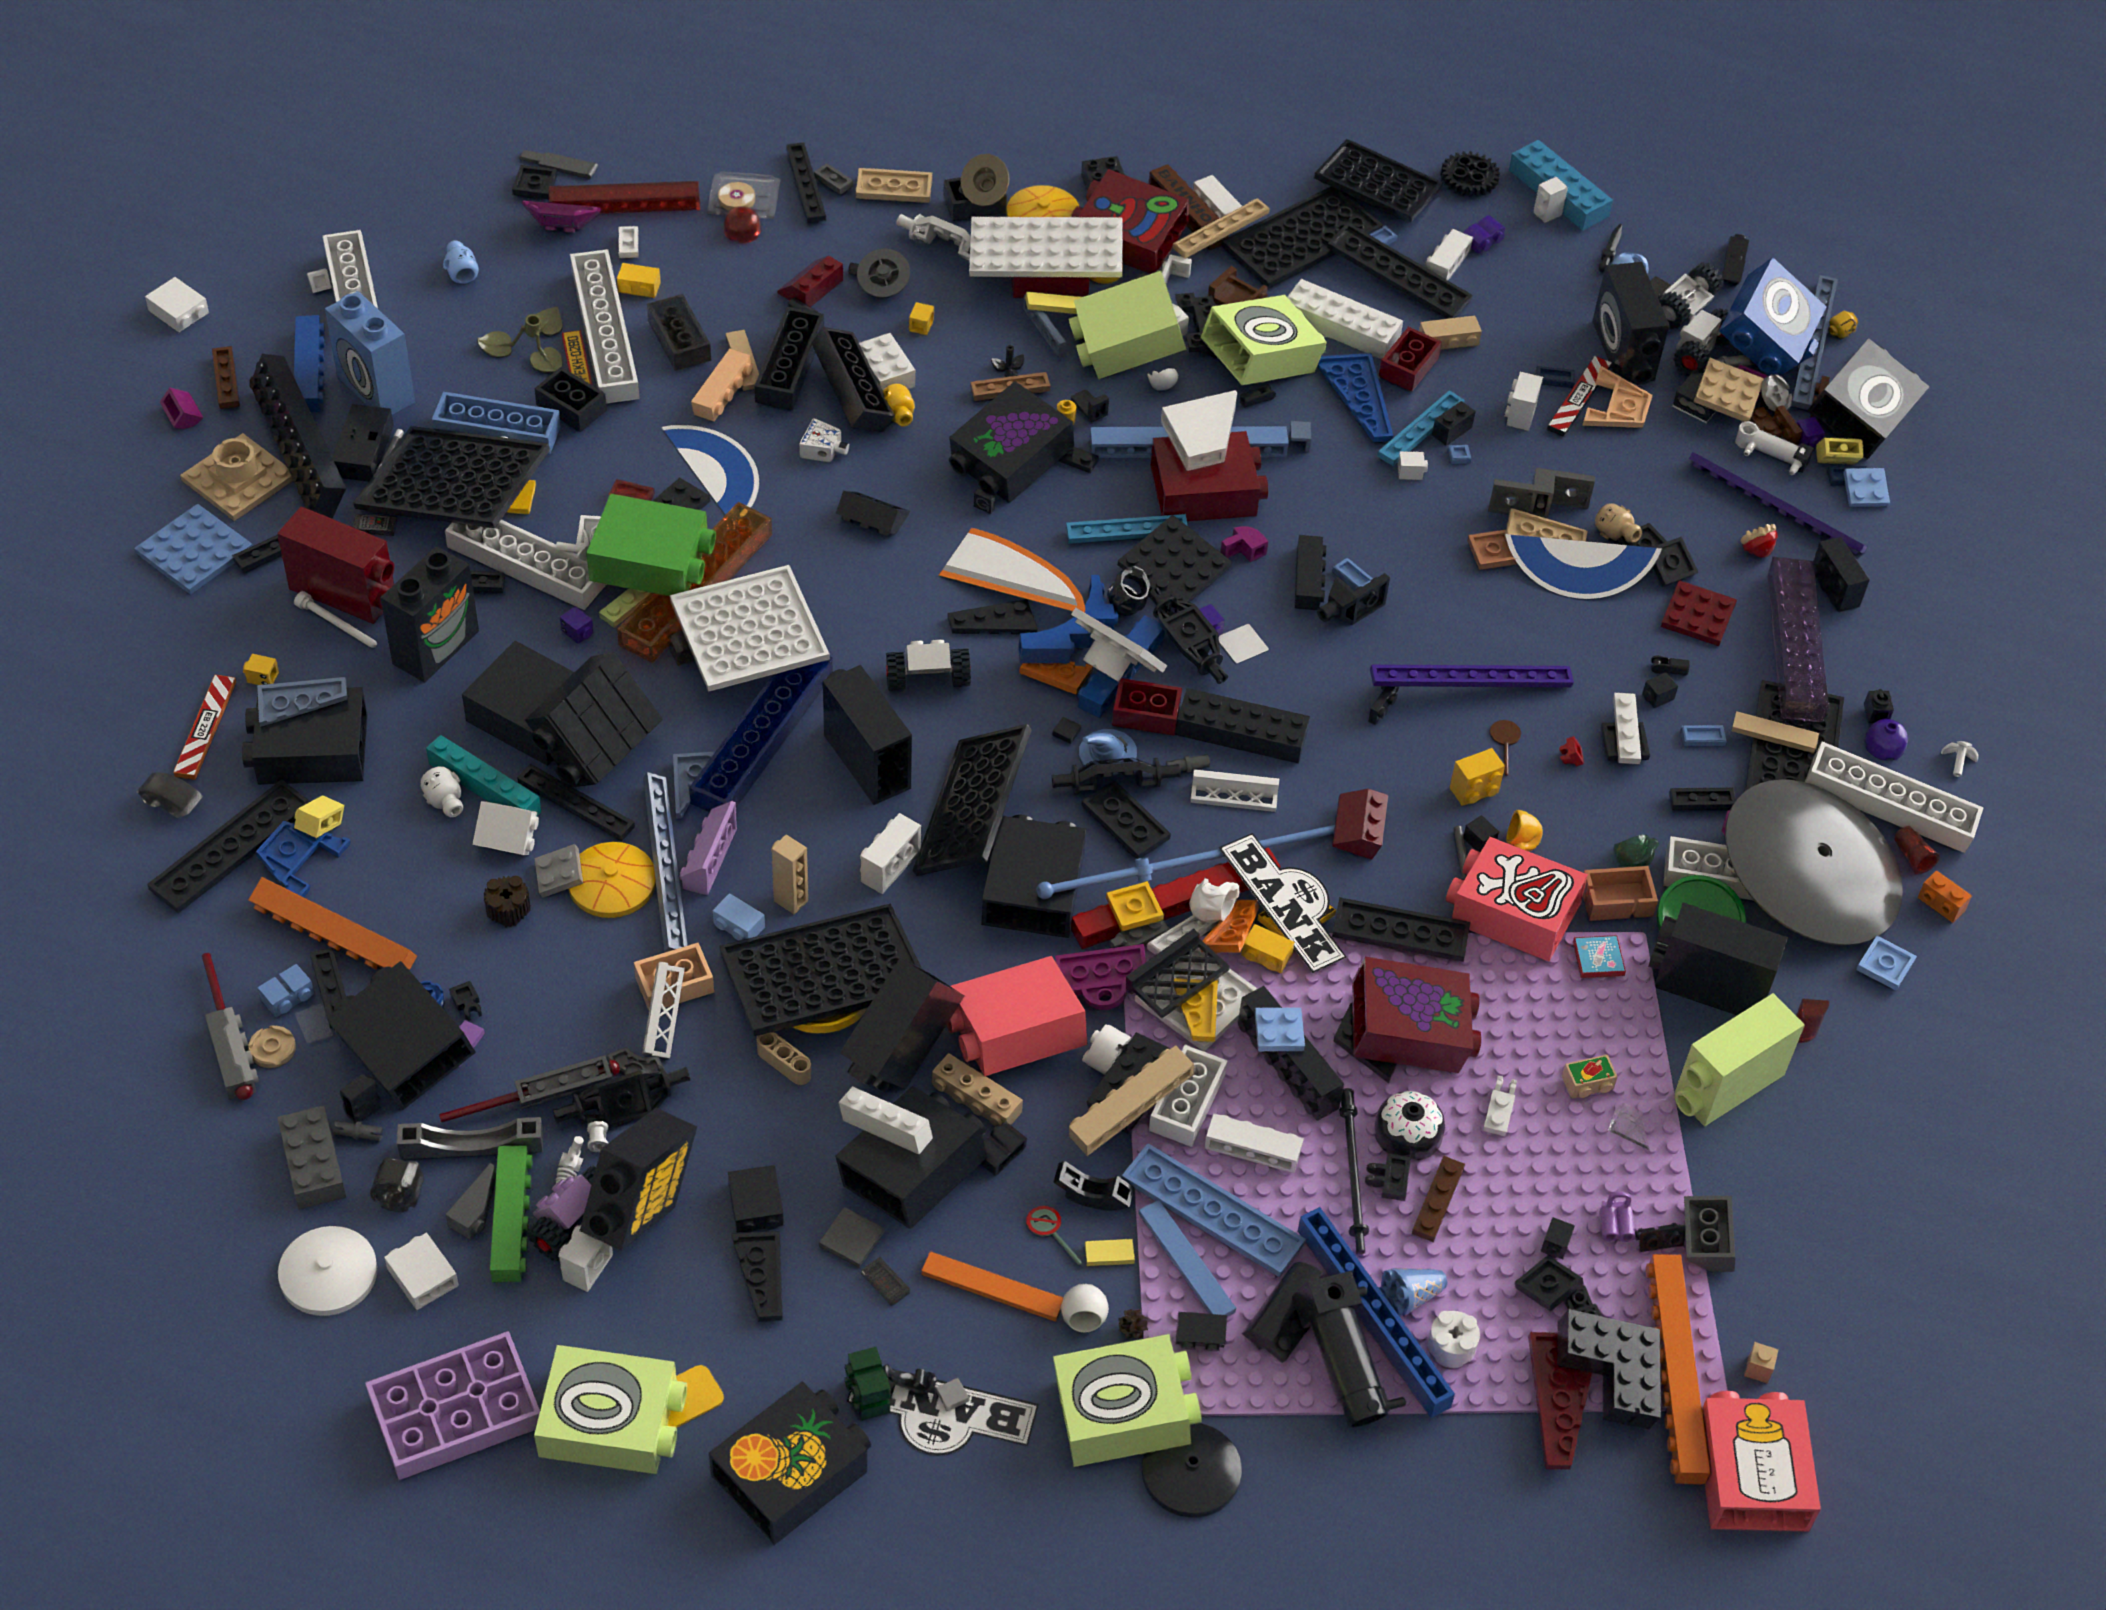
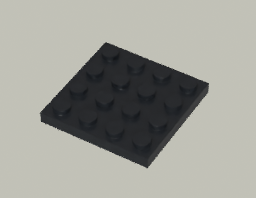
[1117,514,1232,613]

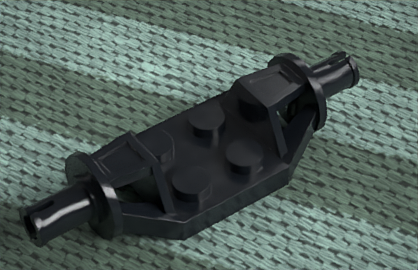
[1148,587,1228,684]
[1051,757,1181,795]
[552,1065,690,1129]

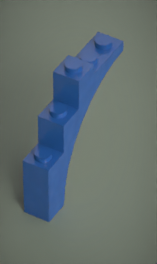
[1018,575,1118,663]

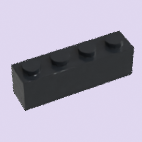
[1294,535,1327,610]

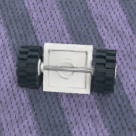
[1659,262,1723,329]

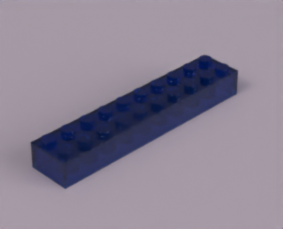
[689,657,833,812]

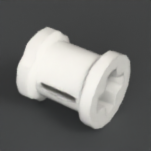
[587,1121,608,1152]

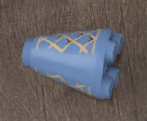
[1379,1268,1448,1317]

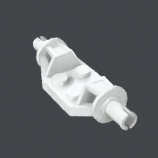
[896,214,971,261]

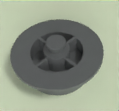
[857,248,910,298]

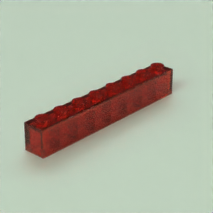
[549,181,700,214]

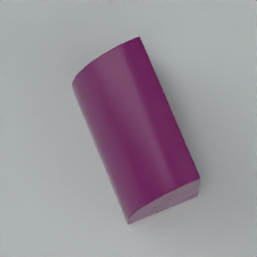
[160,387,203,429]

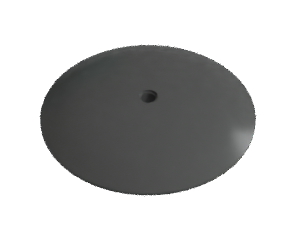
[1725,780,1903,945]

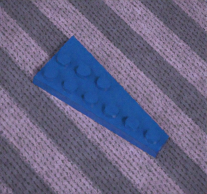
[1317,353,1393,442]

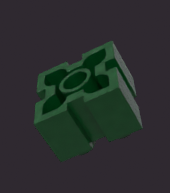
[844,1346,891,1421]

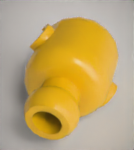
[883,384,915,426]

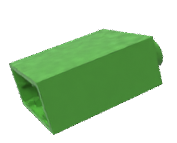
[586,493,716,596]

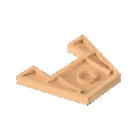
[1582,366,1652,428]

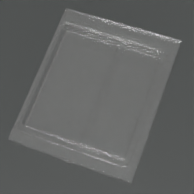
[707,172,781,219]

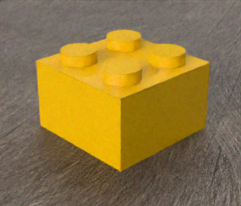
[1449,748,1505,806]

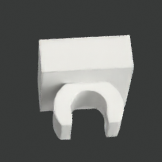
[307,268,332,293]

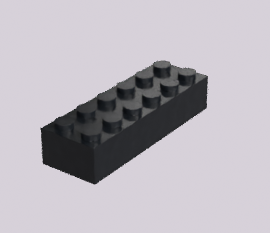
[754,307,824,410]
[811,327,895,432]
[1175,688,1310,764]
[1238,986,1344,1121]

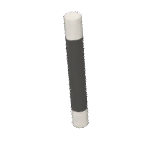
[377,429,404,470]

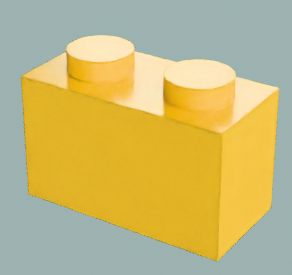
[617,263,661,298]
[1241,924,1295,974]

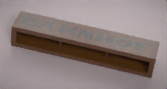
[1149,164,1229,251]

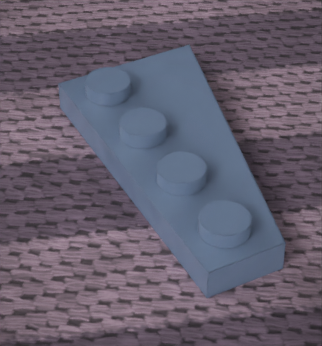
[257,677,347,727]

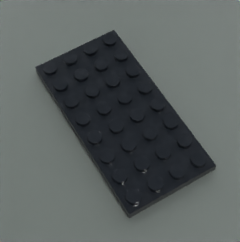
[1221,186,1383,288]
[1745,680,1844,791]
[912,724,1032,876]

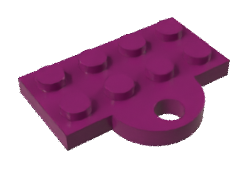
[1055,944,1146,1010]

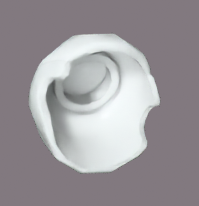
[1147,368,1178,390]

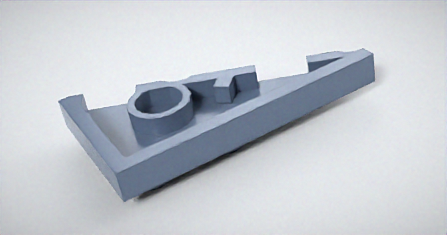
[673,752,715,819]

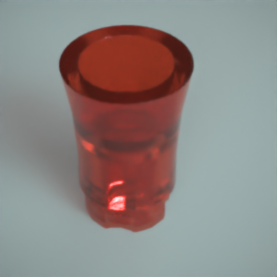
[1894,826,1940,874]

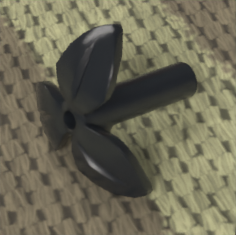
[991,345,1024,377]

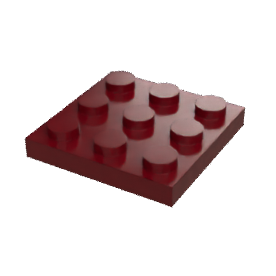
[1660,580,1737,646]

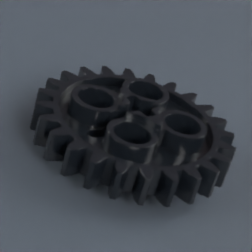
[1440,151,1500,197]

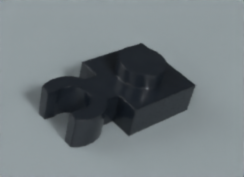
[449,981,482,1021]

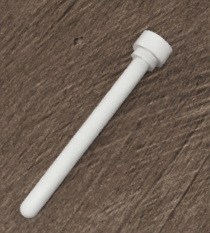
[294,591,377,648]

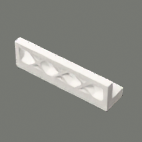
[1190,769,1279,812]
[642,962,685,1059]

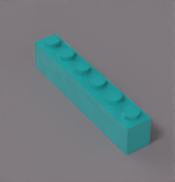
[426,735,541,816]

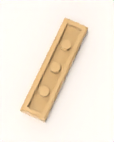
[726,330,759,391]
[1731,711,1819,753]

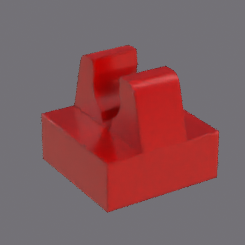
[1559,736,1584,766]

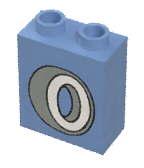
[325,291,415,415]

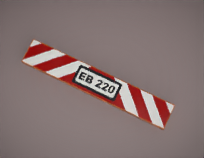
[173,674,236,780]

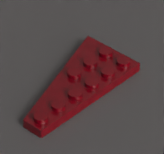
[1528,1332,1592,1470]

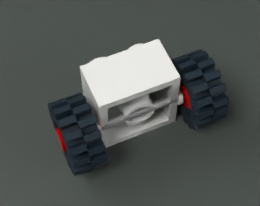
[1674,308,1730,376]
[886,640,971,690]

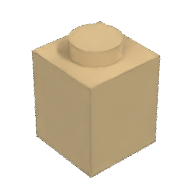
[1744,1342,1779,1384]

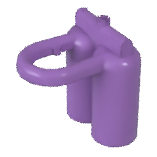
[1600,1192,1636,1242]

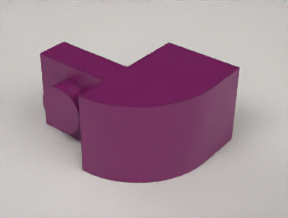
[1220,526,1269,562]

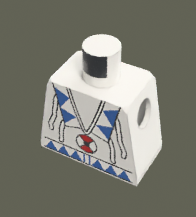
[799,418,849,462]

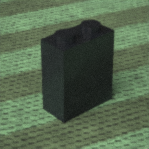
[728,1165,784,1233]

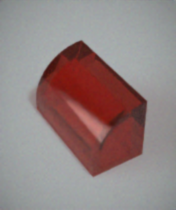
[1796,999,1829,1043]

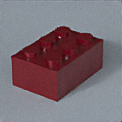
[1378,326,1442,392]
[1112,678,1182,736]

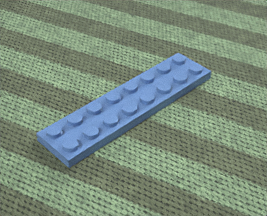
[1121,1143,1306,1277]

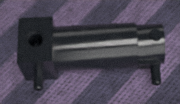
[1292,1271,1406,1428]

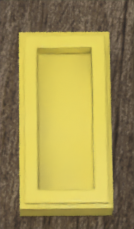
[1085,1239,1135,1266]

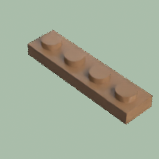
[970,372,1051,401]

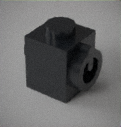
[1864,689,1894,723]

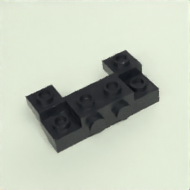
[1175,292,1218,358]

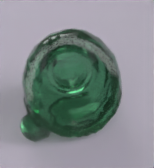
[1613,834,1659,867]

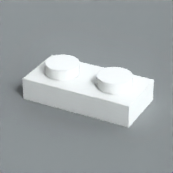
[619,226,638,258]

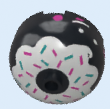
[1374,1091,1445,1161]

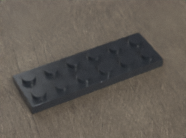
[1332,897,1470,962]

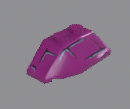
[523,201,601,232]

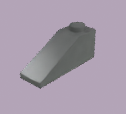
[446,1163,496,1240]

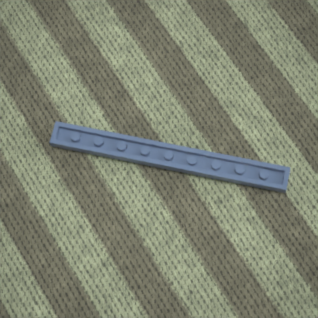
[1791,275,1838,410]
[643,772,688,952]

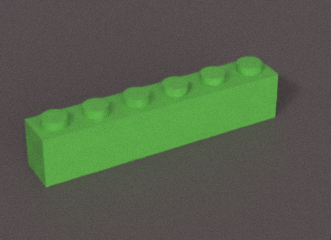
[490,1146,533,1282]

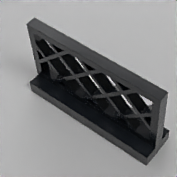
[1126,928,1230,1018]

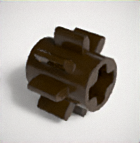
[1118,1309,1148,1339]

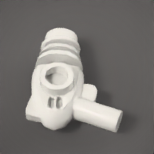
[555,1136,583,1183]

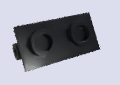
[1635,1223,1686,1252]

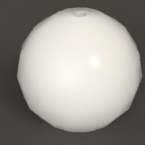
[1061,1284,1109,1332]

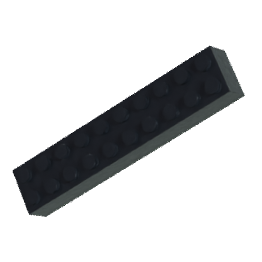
[249,354,346,519]

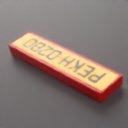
[562,330,592,385]

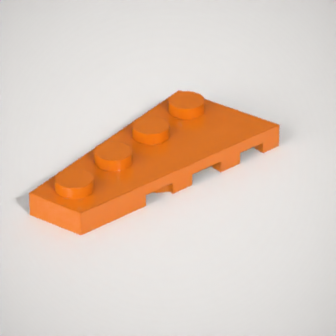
[1201,900,1259,954]

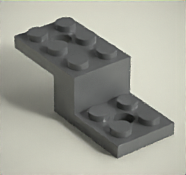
[1488,468,1595,519]

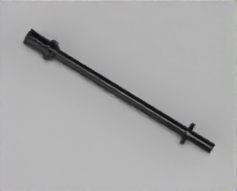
[1339,1088,1370,1254]

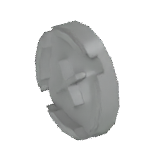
[1761,375,1792,412]

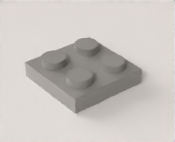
[534,844,583,898]

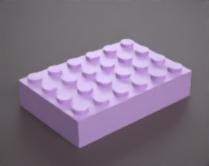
[365,1331,540,1480]

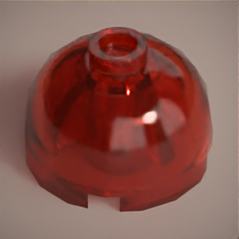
[724,206,761,243]

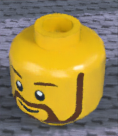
[1828,311,1858,339]

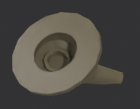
[961,154,1009,206]

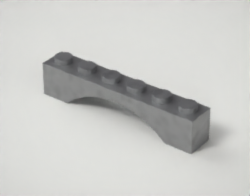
[397,1117,543,1159]

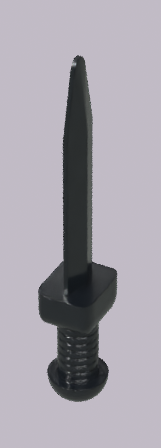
[1598,224,1622,272]

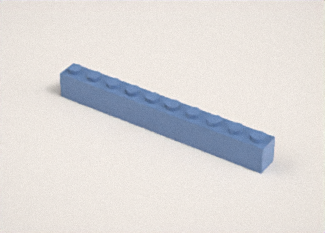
[1090,426,1289,458]

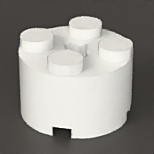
[1082,1024,1132,1075]
[1427,1311,1480,1368]

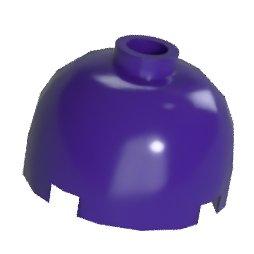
[1864,719,1908,760]

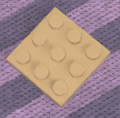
[1694,358,1764,422]

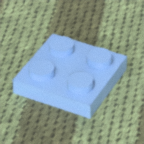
[1843,468,1890,507]
[1856,936,1917,991]
[1255,1008,1305,1051]

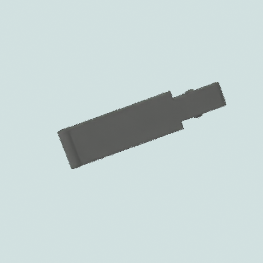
[519,150,598,179]

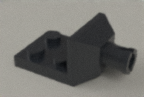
[1317,573,1390,625]

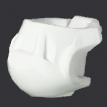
[1189,878,1239,923]

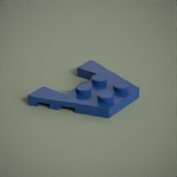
[256,821,350,897]

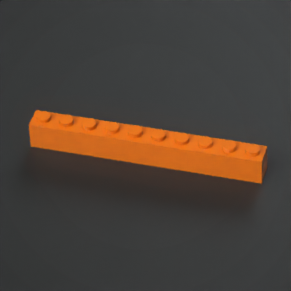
[1646,1254,1710,1484]

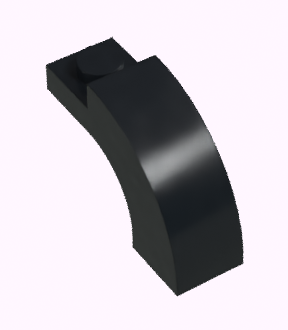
[1053,1160,1135,1210]

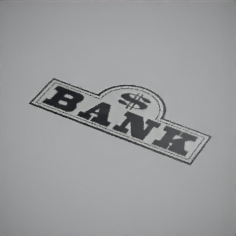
[1219,833,1346,973]
[846,1369,1039,1455]

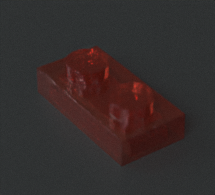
[609,479,655,501]

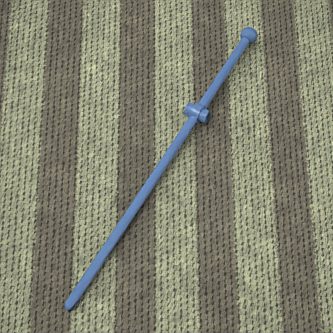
[1036,825,1335,899]

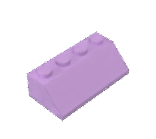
[680,801,737,896]

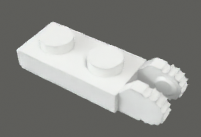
[1483,1075,1517,1137]

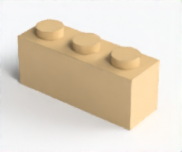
[1419,316,1482,350]

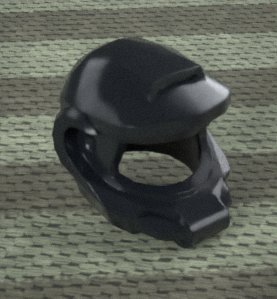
[1107,565,1150,616]

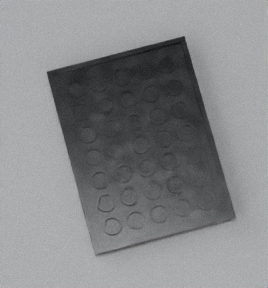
[353,426,550,529]
[719,903,922,1037]

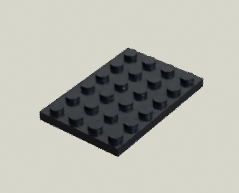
[1314,139,1443,223]

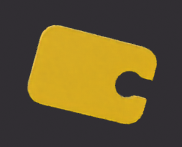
[667,1365,724,1427]

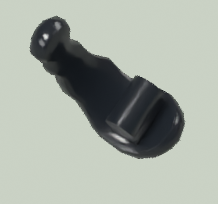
[882,1364,937,1394]

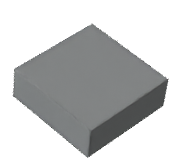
[936,1378,969,1411]

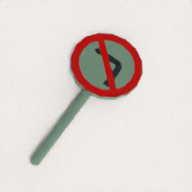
[1026,1206,1082,1265]

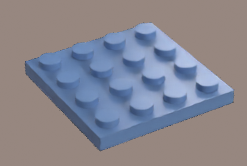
[134,504,253,595]

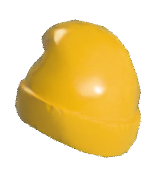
[1506,810,1543,852]

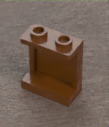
[1208,266,1268,306]

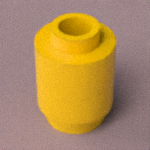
[1057,400,1076,424]

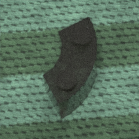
[136,772,203,818]

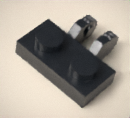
[1365,1153,1411,1201]

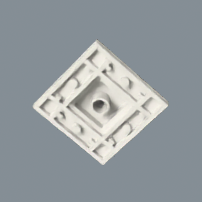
[1071,607,1167,682]

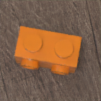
[1917,870,1972,923]

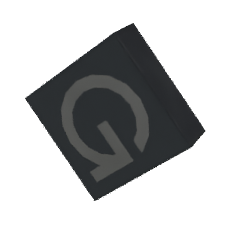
[974,489,995,514]

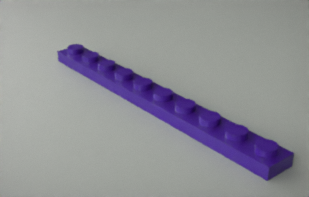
[1689,452,1868,554]
[1370,664,1574,687]

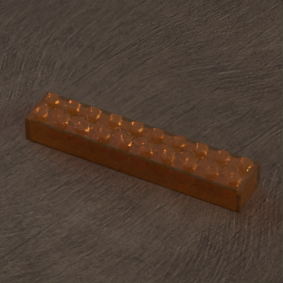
[617,502,772,663]

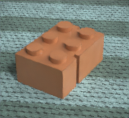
[1583,866,1658,921]

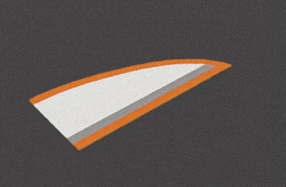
[939,528,1085,613]

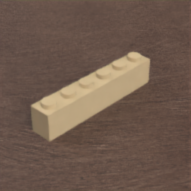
[1069,1045,1194,1156]

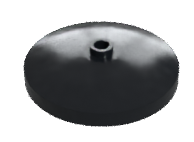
[1142,1423,1242,1518]

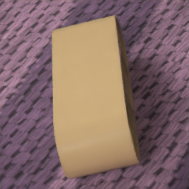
[756,1032,811,1085]

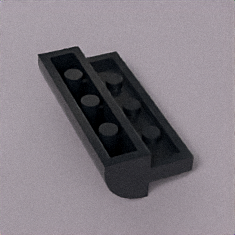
[1242,1262,1322,1363]

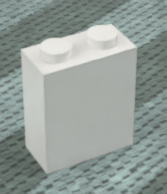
[145,277,209,332]
[472,801,539,855]
[384,1232,459,1310]

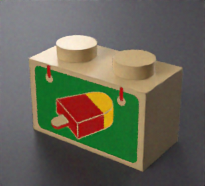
[1561,1054,1618,1099]

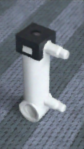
[1735,421,1814,475]

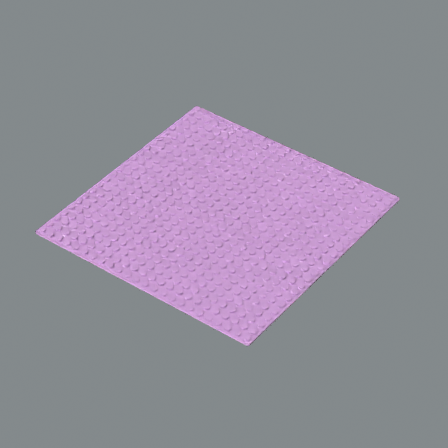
[1124,932,1727,1416]

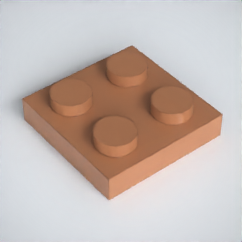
[1467,530,1518,570]

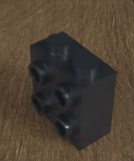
[1081,156,1125,191]

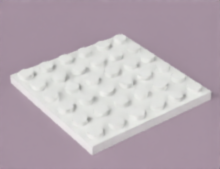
[670,565,830,692]

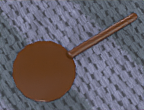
[1490,720,1521,776]

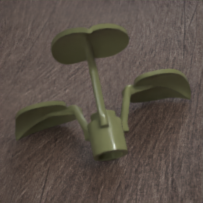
[477,307,563,373]

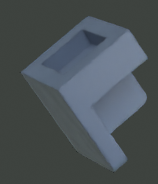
[1289,421,1311,452]

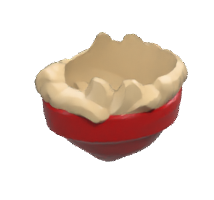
[1741,524,1778,558]

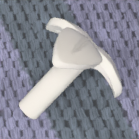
[556,529,590,560]
[1941,741,1978,777]

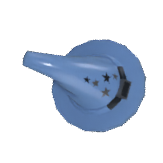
[1079,729,1137,776]

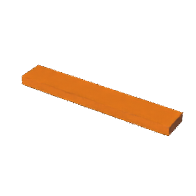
[921,1251,1063,1322]

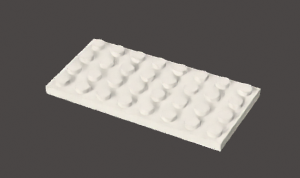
[969,217,1122,277]

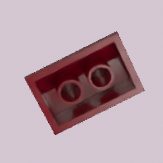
[777,255,843,307]
[1332,789,1388,860]

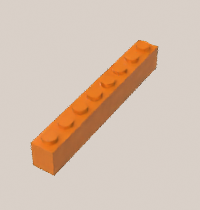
[248,877,417,970]

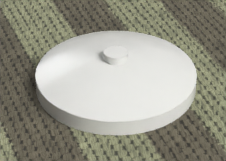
[278,1226,377,1316]

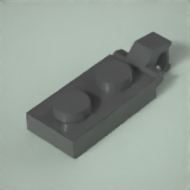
[1110,920,1170,948]

